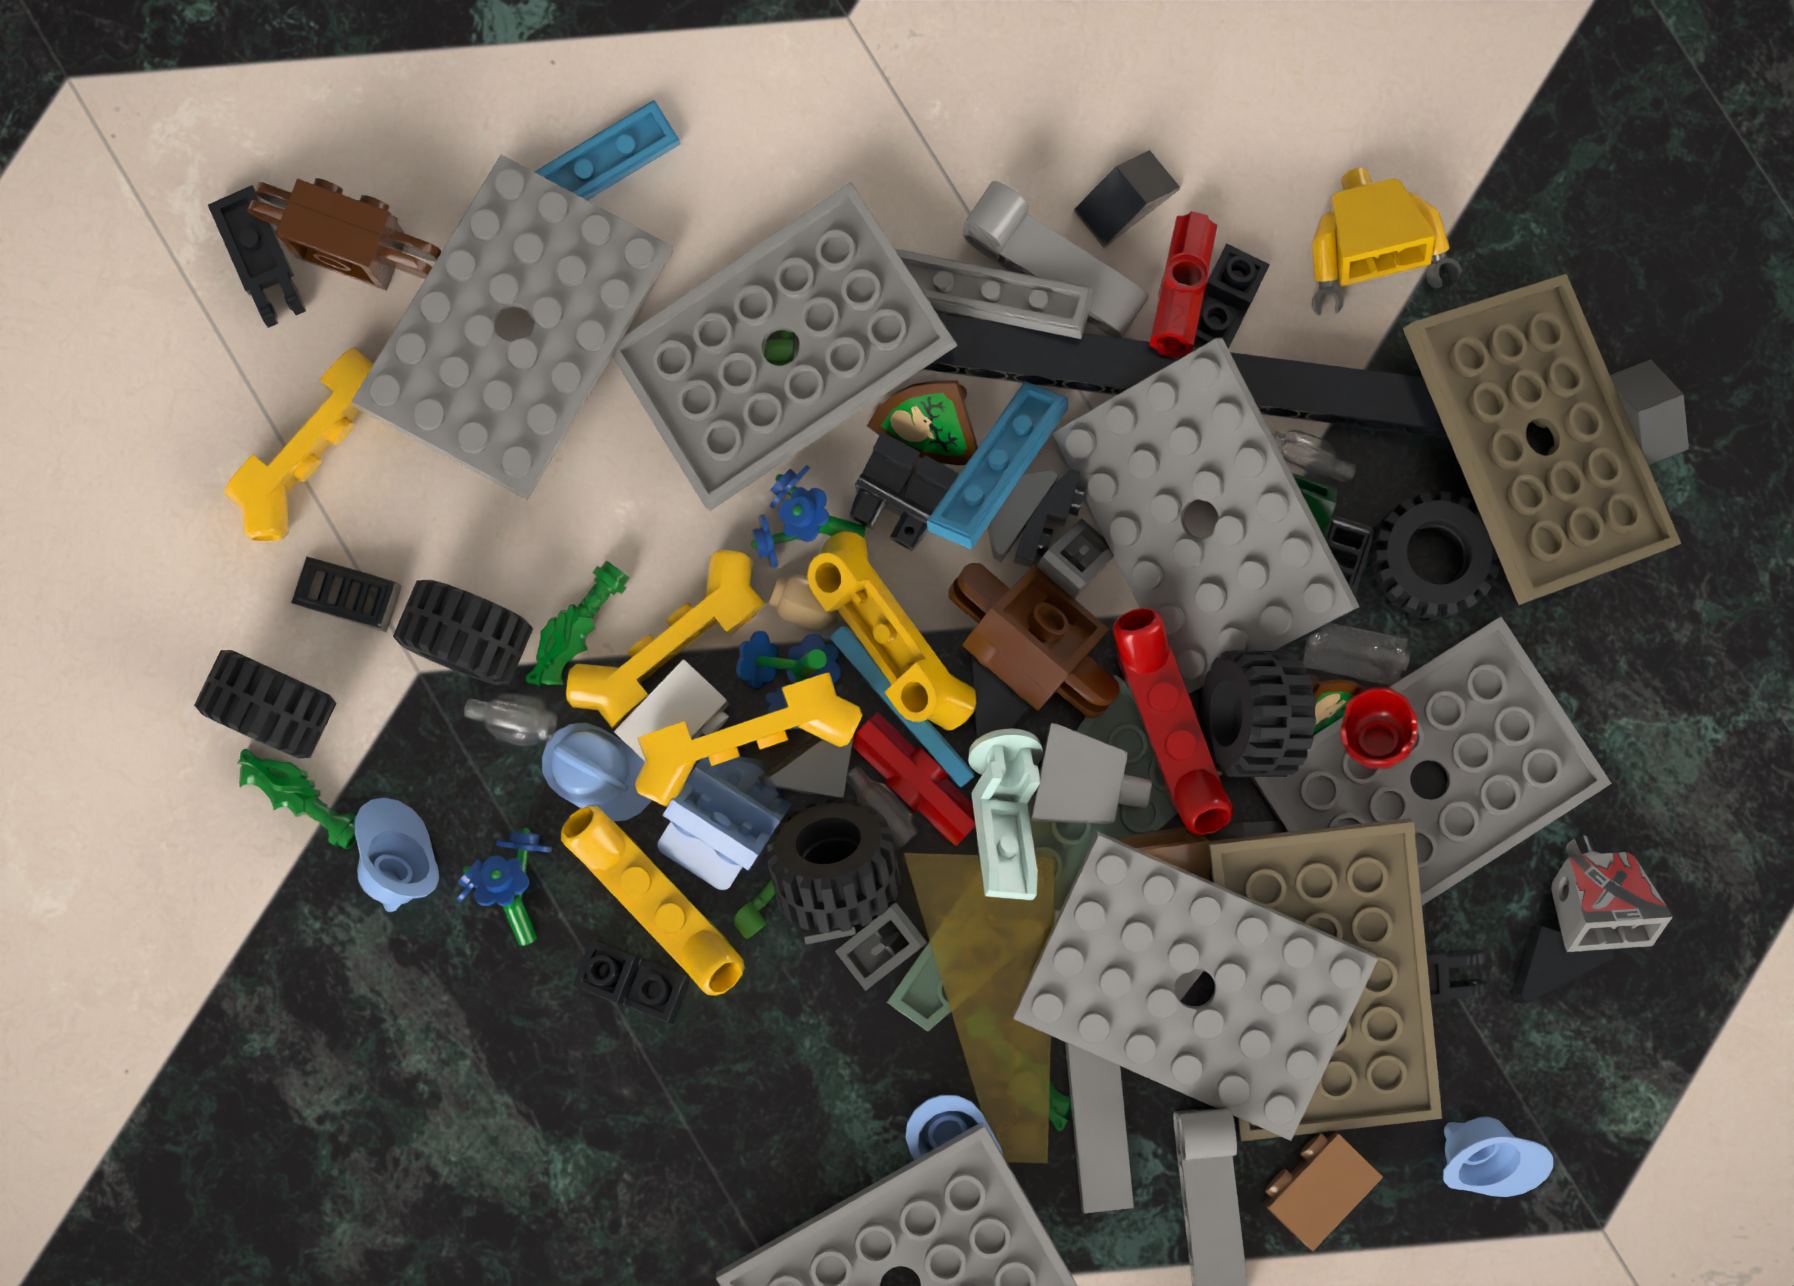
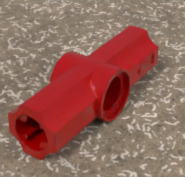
[1149,211,1218,358]
[852,712,976,847]

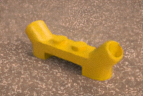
[224,347,374,541]
[807,531,976,731]
[566,550,767,729]
[634,672,863,807]
[561,805,745,996]

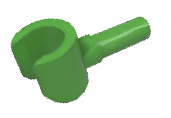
[766,330,795,366]
[734,879,775,939]

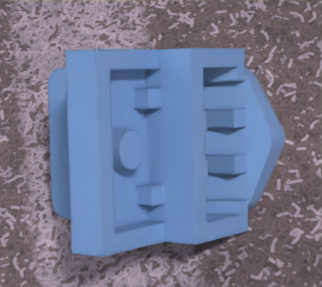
[658,757,792,890]

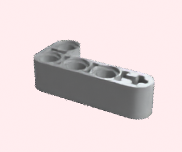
[963,181,1149,338]
[1173,1107,1248,1286]

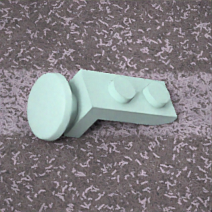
[968,728,1043,900]

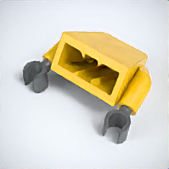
[1312,168,1462,315]

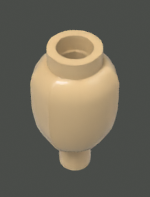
[768,574,850,630]

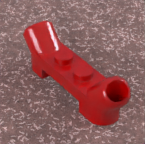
[1113,608,1234,836]

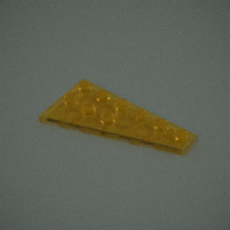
[903,853,1055,1163]

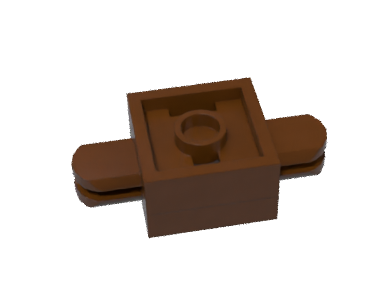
[247,178,441,291]
[948,563,1120,718]

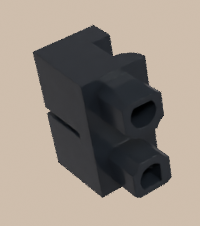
[850,432,960,551]

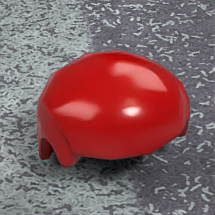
[1340,687,1418,769]

